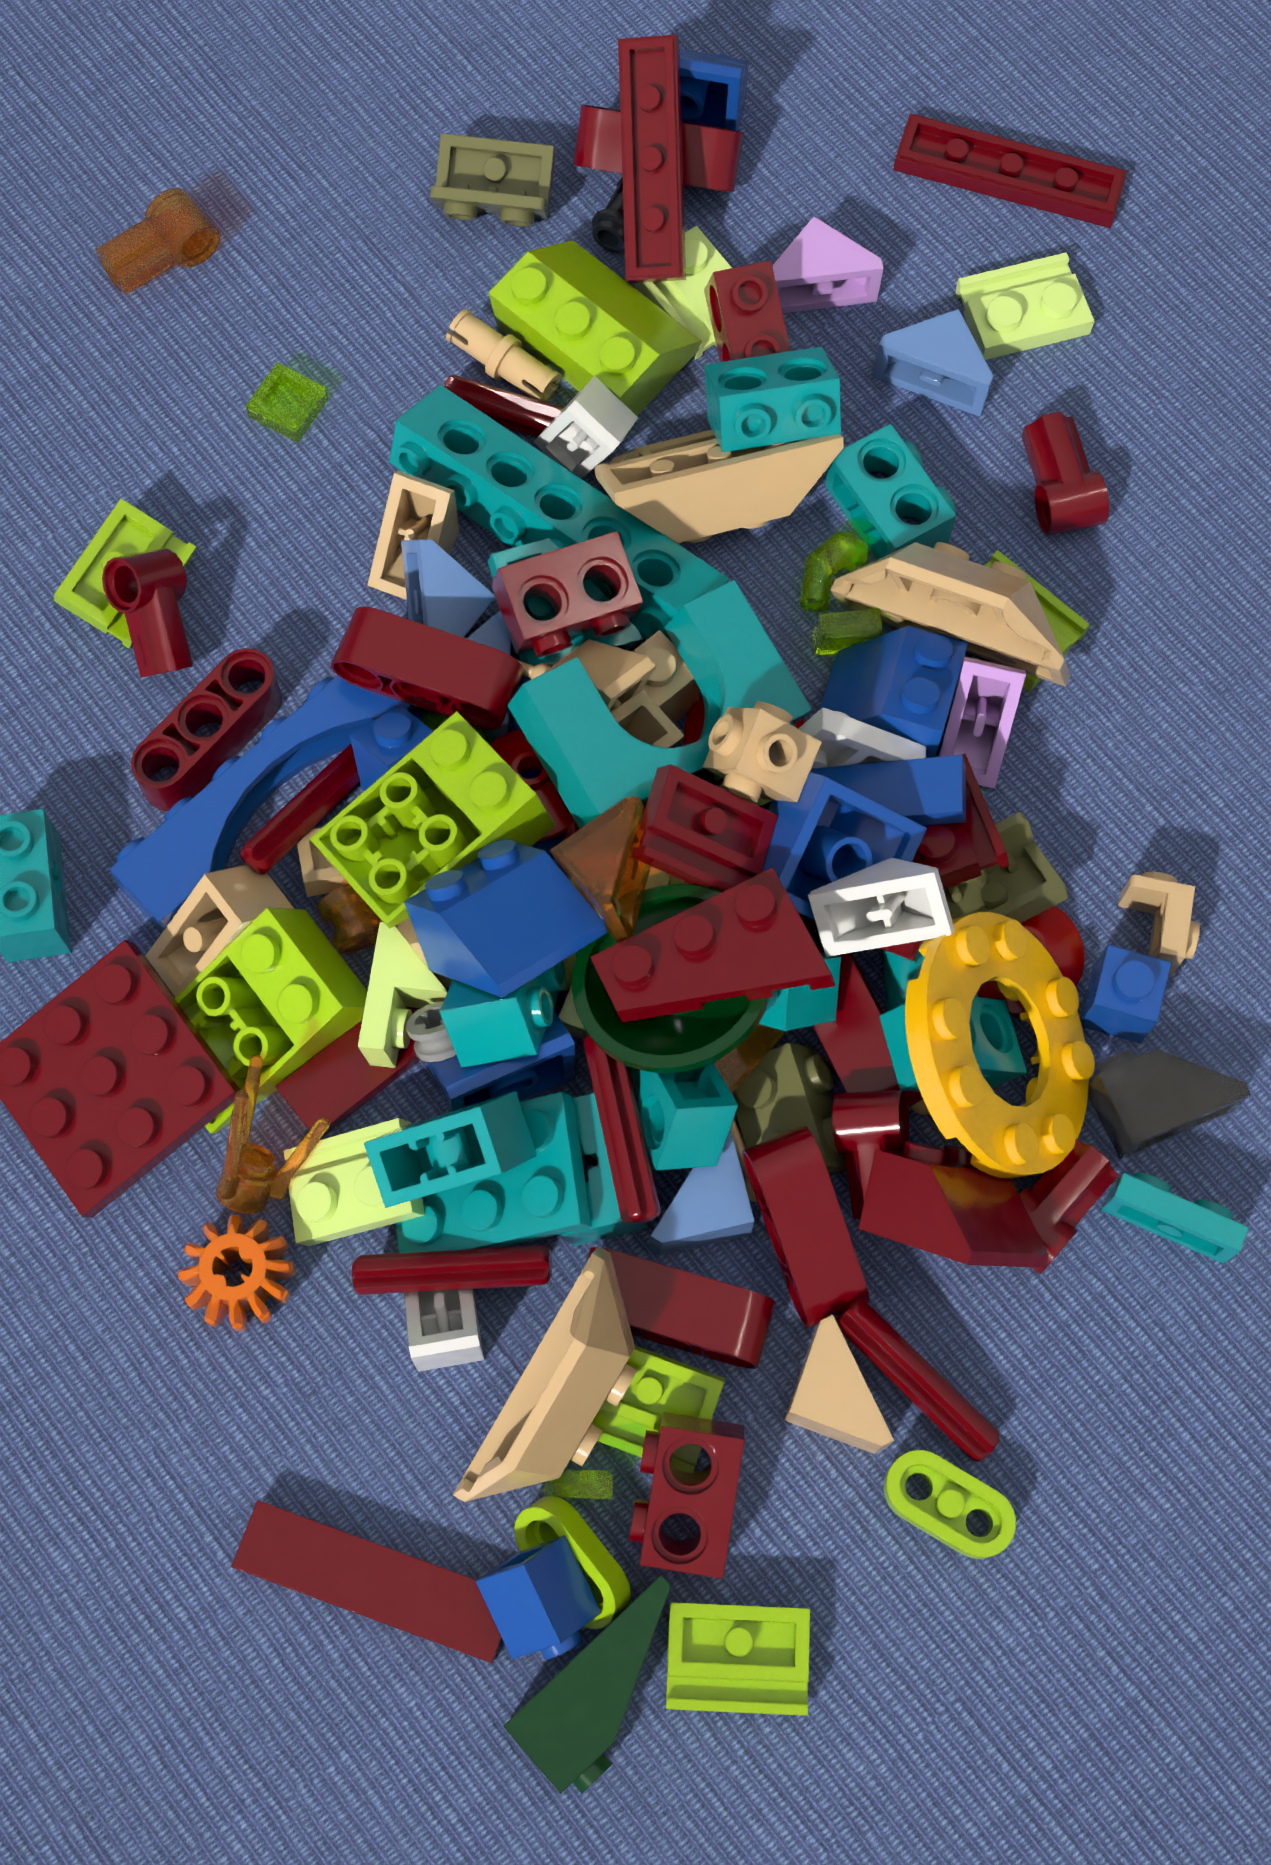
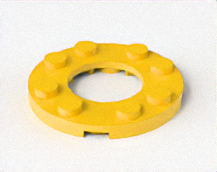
[905,912,1095,1178]

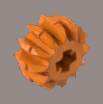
[178,1215,296,1332]

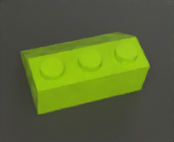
[488,240,702,416]

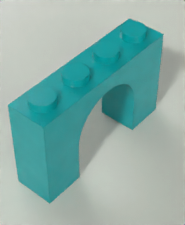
[507,579,812,838]

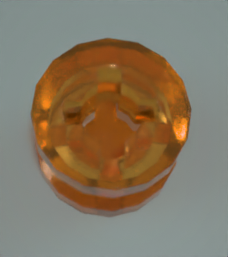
[317,883,396,954]

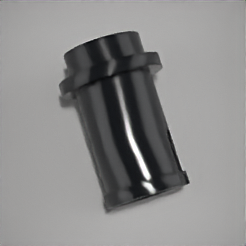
[592,177,625,251]

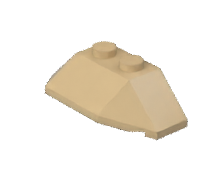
[595,430,844,544]
[831,542,1071,687]
[453,1246,638,1502]

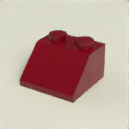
[858,1141,1049,1268]

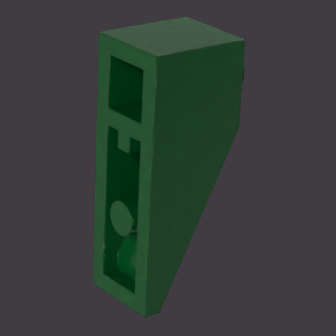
[503,1575,671,1794]

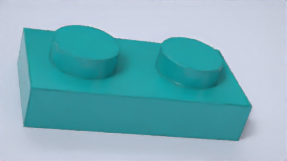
[1101,1172,1249,1264]

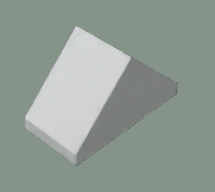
[534,376,638,479]
[808,858,955,957]
[404,1289,484,1372]

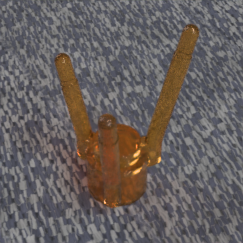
[215,1055,330,1214]

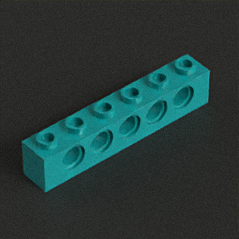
[389,384,730,643]

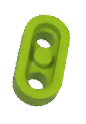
[883,1450,1016,1559]
[514,1496,631,1629]

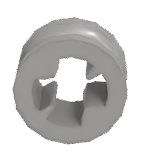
[406,1001,456,1062]

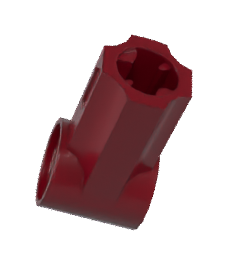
[1021,412,1109,535]
[102,548,193,677]
[832,1090,909,1219]
[1019,1139,1119,1275]

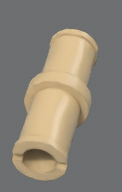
[446,308,562,402]

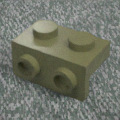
[430,133,556,227]
[943,812,1068,923]
[723,1043,847,1174]

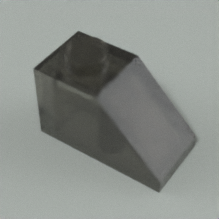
[1088,1049,1251,1160]

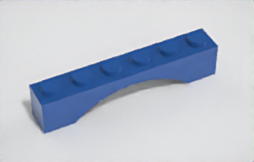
[109,675,435,933]

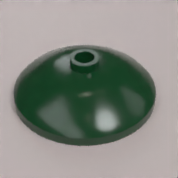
[572,884,771,1073]

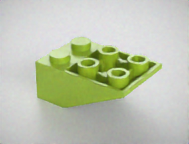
[310,711,555,929]
[175,907,367,1134]

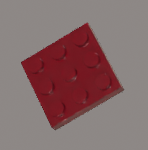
[0,940,243,1218]

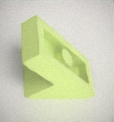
[358,922,448,1068]

